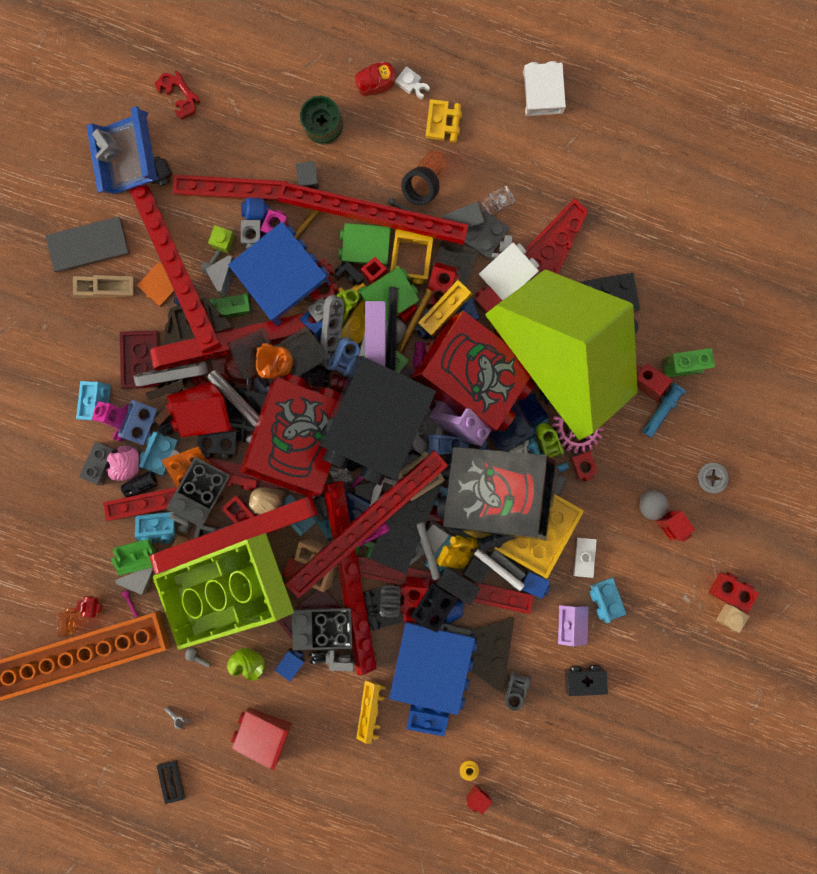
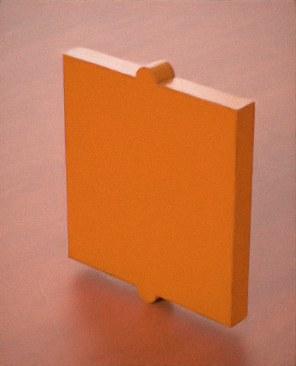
[137,262,175,307]

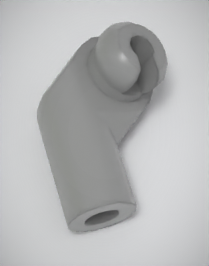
[169,512,192,533]

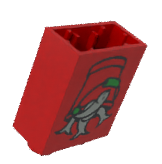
[410,311,535,432]
[239,374,341,498]

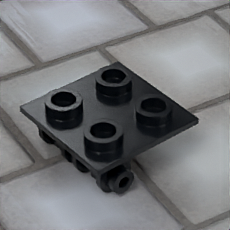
[363,584,405,631]

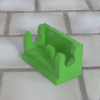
[209,293,252,319]
[111,539,157,576]

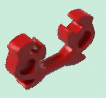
[154,71,200,120]

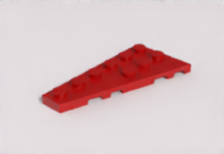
[525,198,588,282]

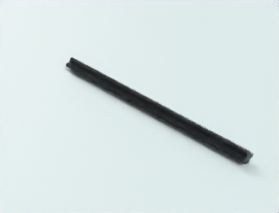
[385,287,400,479]

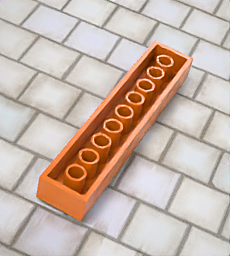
[0,610,171,701]

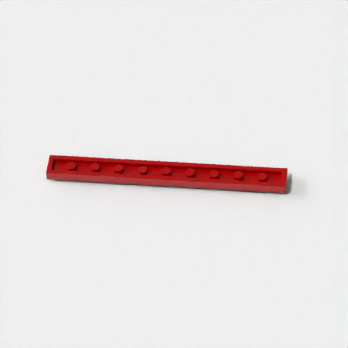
[278,182,469,245]
[129,184,221,353]
[285,450,448,599]
[323,480,377,676]
[356,555,534,614]

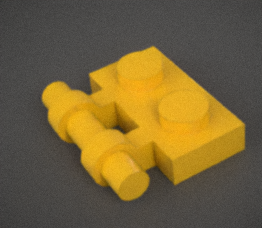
[425,99,462,143]
[436,535,479,569]

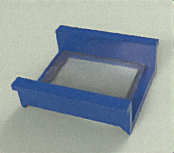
[86,106,159,195]

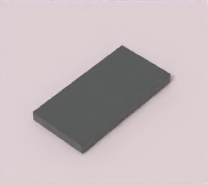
[45,216,130,273]

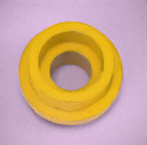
[460,760,479,781]

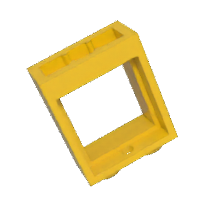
[390,229,433,285]

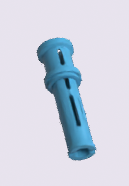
[642,383,686,438]

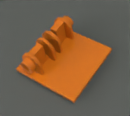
[162,446,211,488]

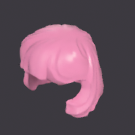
[106,446,139,481]

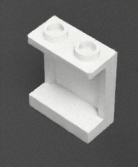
[523,61,566,116]
[479,242,540,301]

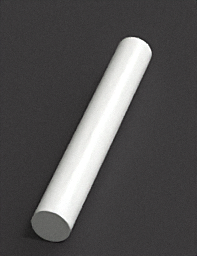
[474,548,524,591]

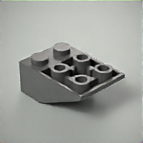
[166,457,230,527]
[292,607,352,650]

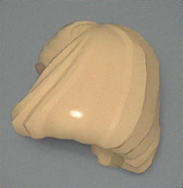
[248,487,286,516]

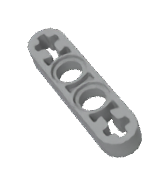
[319,295,344,369]
[133,362,208,386]

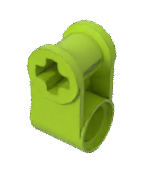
[536,422,564,458]

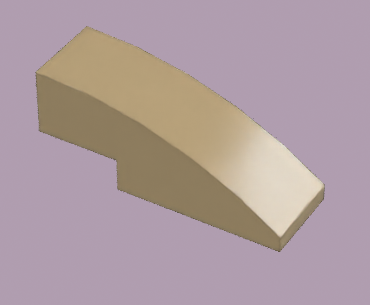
[73,275,133,298]

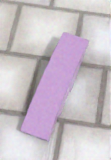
[365,301,385,366]

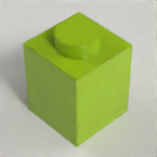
[208,225,236,255]

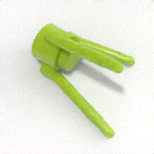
[336,289,361,326]

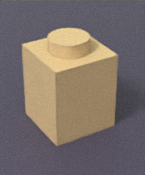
[716,604,750,633]

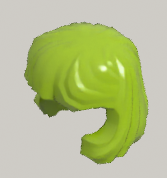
[227,648,265,681]

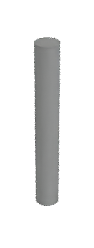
[416,522,440,580]

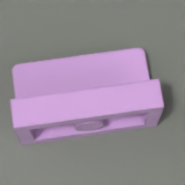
[558,605,589,646]

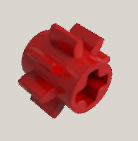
[76,596,103,618]

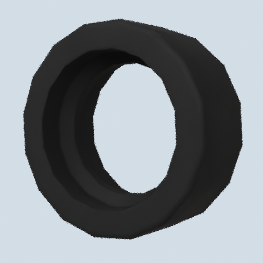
[401,166,440,206]

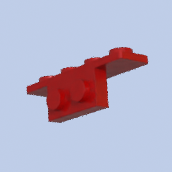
[206,457,279,491]

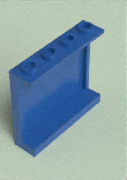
[228,222,331,326]
[389,621,478,715]

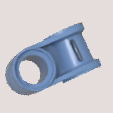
[328,337,360,377]
[426,434,464,455]

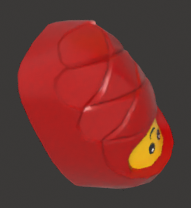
[355,62,396,96]

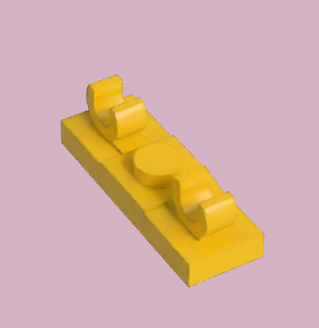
[418,280,472,336]
[356,680,386,744]

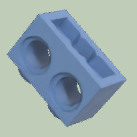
[118,400,158,445]

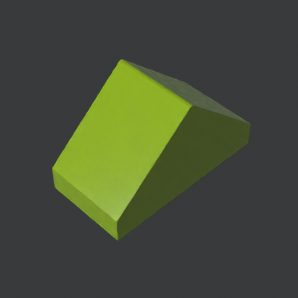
[485,269,638,440]
[152,533,294,650]

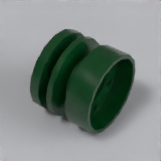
[300,95,343,145]

